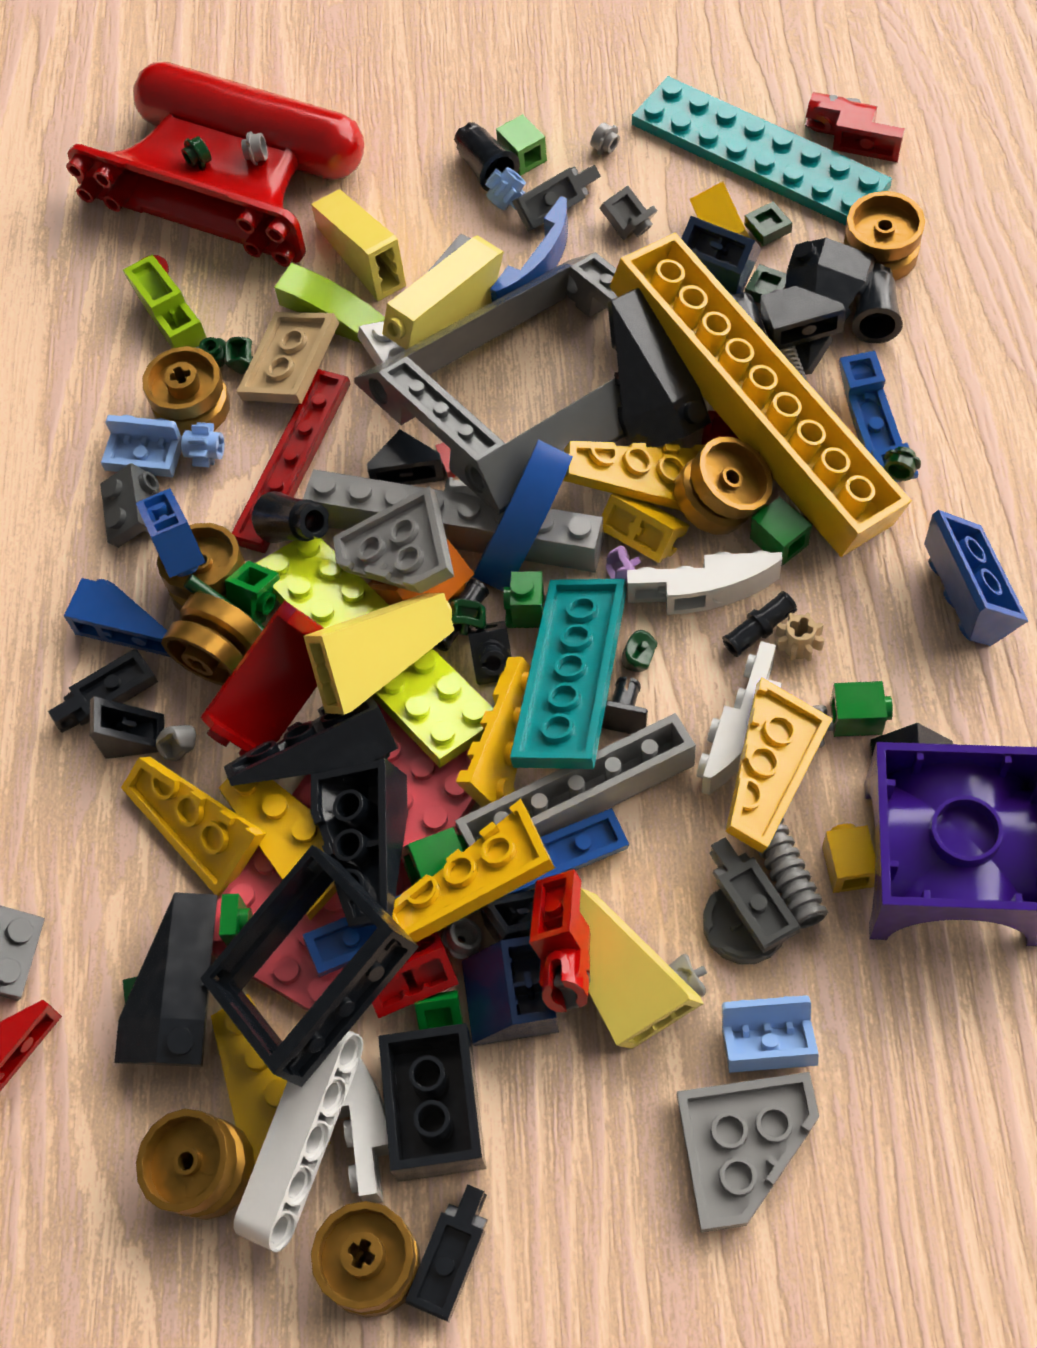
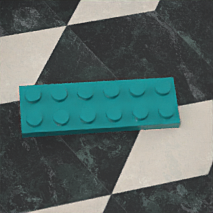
[510,579,627,769]

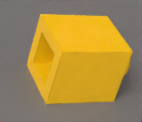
[822,823,875,893]

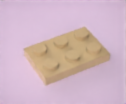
[236,312,339,404]

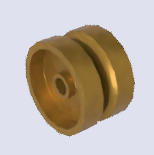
[843,191,926,281]
[142,346,230,437]
[674,437,773,535]
[157,523,245,611]
[161,592,262,686]
[136,1108,255,1220]
[311,1201,421,1318]

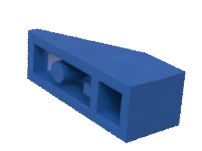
[136,488,206,578]
[64,578,170,657]

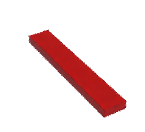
[232,369,350,554]

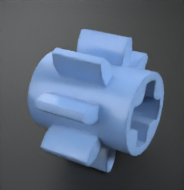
[485,167,526,210]
[181,422,225,468]

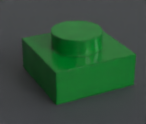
[219,894,253,946]
[414,990,463,1030]

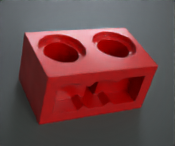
[372,932,459,1019]

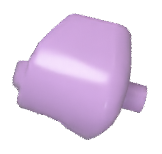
[606,546,641,584]

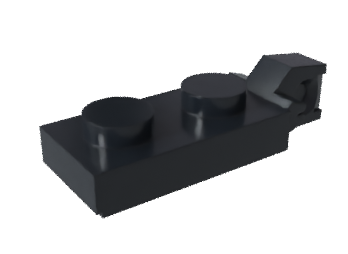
[48,649,158,733]
[405,1184,488,1323]

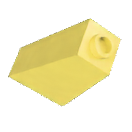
[311,189,406,301]
[382,235,504,350]
[303,593,454,715]
[580,888,704,1049]

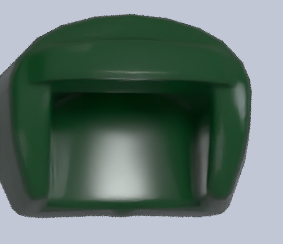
[223,337,253,375]
[450,599,486,636]
[622,630,658,672]

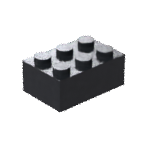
[378,1023,487,1182]

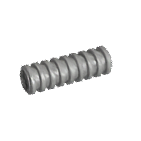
[759,818,828,929]

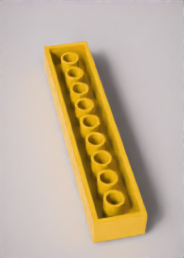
[610,232,912,557]

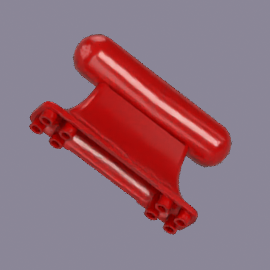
[66,62,364,267]

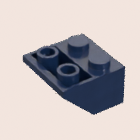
[681,216,761,294]
[462,936,559,1046]

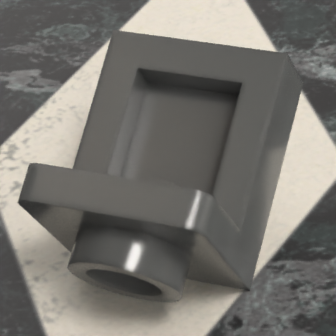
[599,186,658,241]

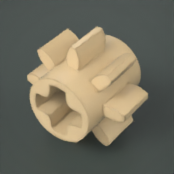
[776,612,825,661]

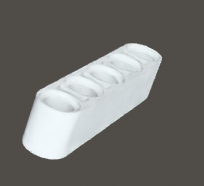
[234,1031,363,1252]

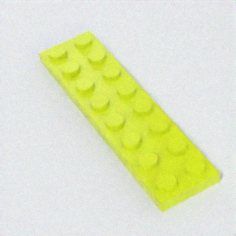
[256,538,493,768]

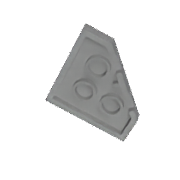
[333,486,454,594]
[677,1072,819,1233]

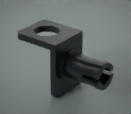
[468,621,511,685]
[602,676,648,734]

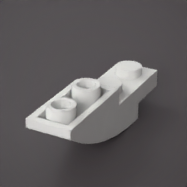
[627,550,782,615]
[697,641,782,795]
[338,1059,389,1203]

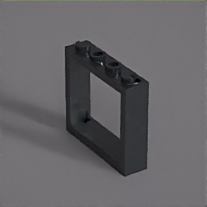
[200,845,419,1087]

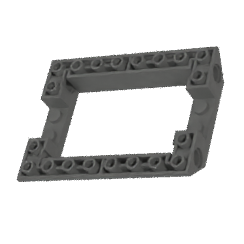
[354,252,625,515]

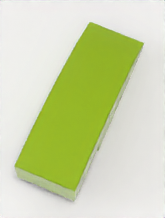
[123,254,207,348]
[274,263,385,344]

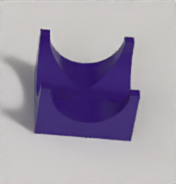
[865,742,1037,946]

